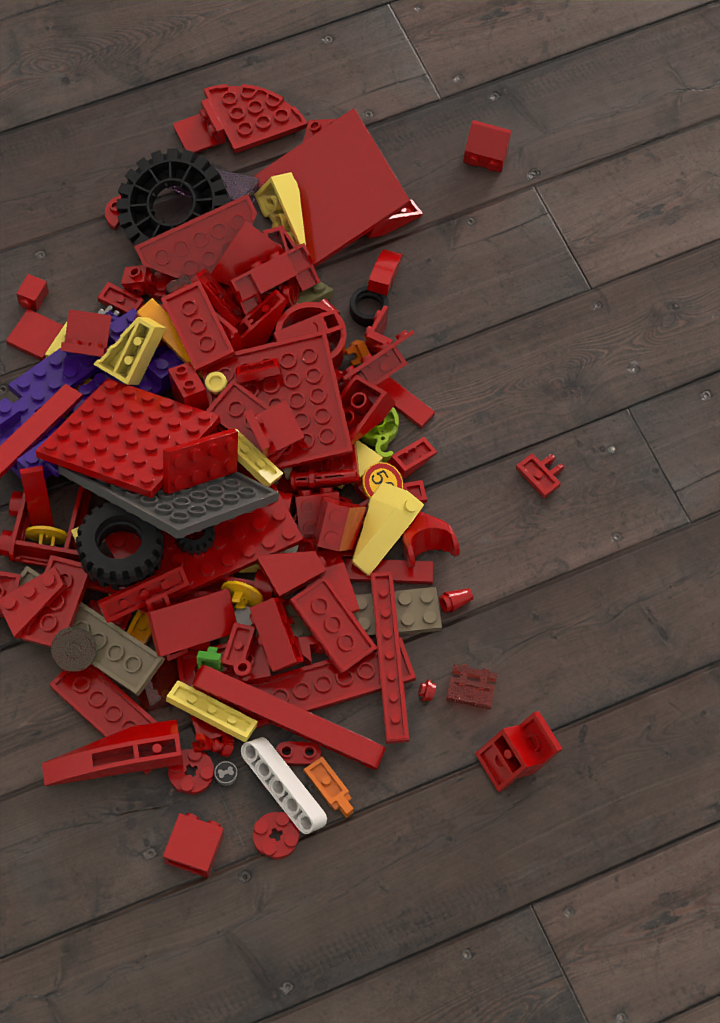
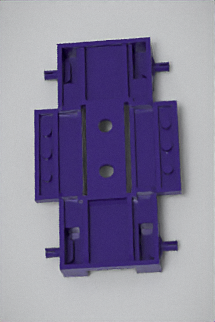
[0,308,184,479]

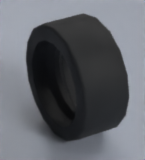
[350,286,389,327]

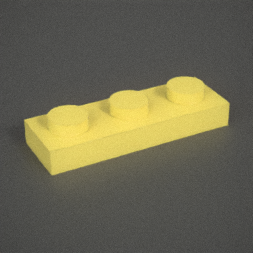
[235,429,283,487]

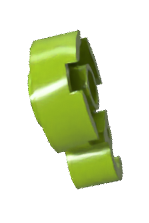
[360,408,399,463]

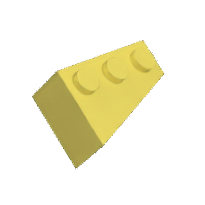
[94,317,166,385]

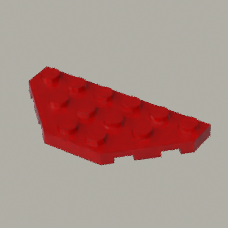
[134,194,257,283]

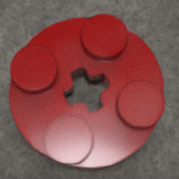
[168,748,214,795]
[253,812,299,860]

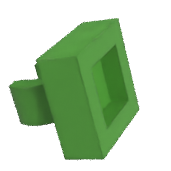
[197,646,223,672]

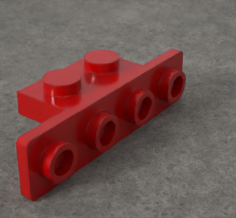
[340,329,415,385]

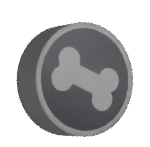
[214,761,238,786]

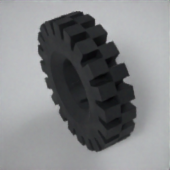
[116,148,231,246]

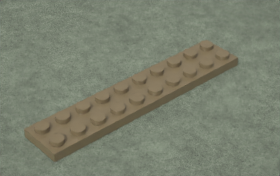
[219,587,442,644]

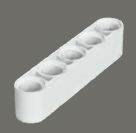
[241,737,327,834]

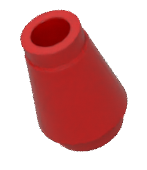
[439,588,473,613]

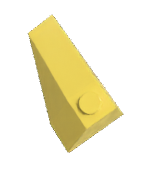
[254,172,306,246]

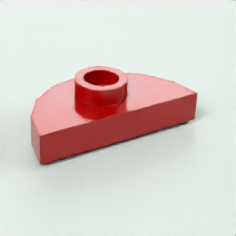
[105,195,121,231]

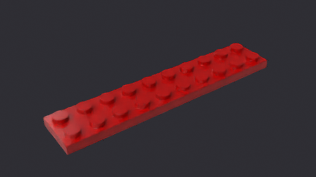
[190,637,416,743]

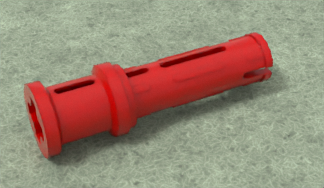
[290,468,358,490]

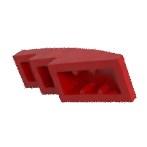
[354,437,437,501]

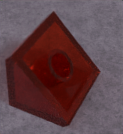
[138,659,180,712]

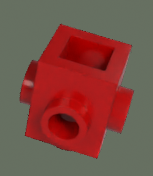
[121,265,156,296]

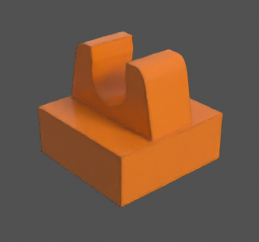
[345,340,370,365]

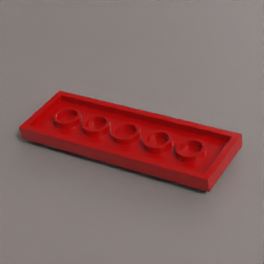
[49,664,157,776]

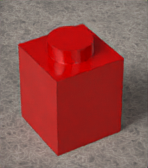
[16,274,49,311]

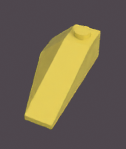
[351,482,424,576]

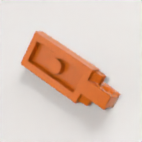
[303,757,354,818]

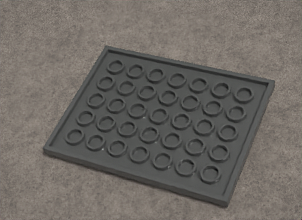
[58,466,279,538]

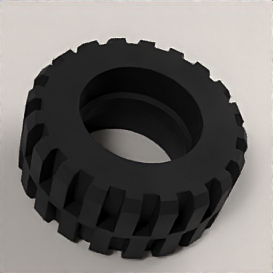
[76,501,164,590]

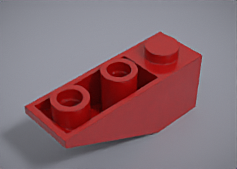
[272,309,344,342]

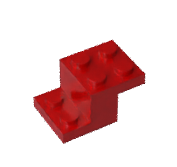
[475,711,563,792]

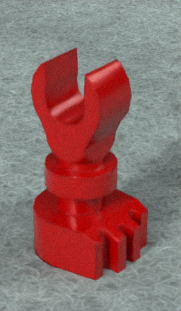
[192,733,234,757]

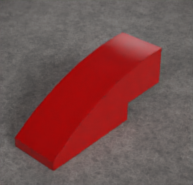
[367,249,403,296]

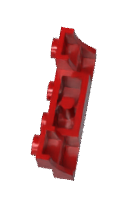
[229,243,321,317]

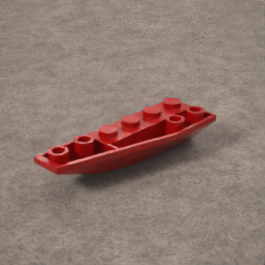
[42,719,183,787]

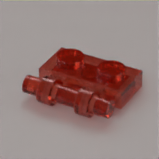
[446,664,498,709]

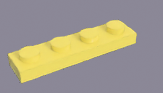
[166,680,258,743]

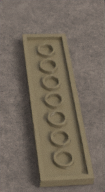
[19,566,165,696]

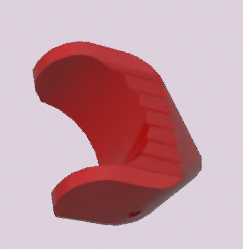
[402,511,460,568]

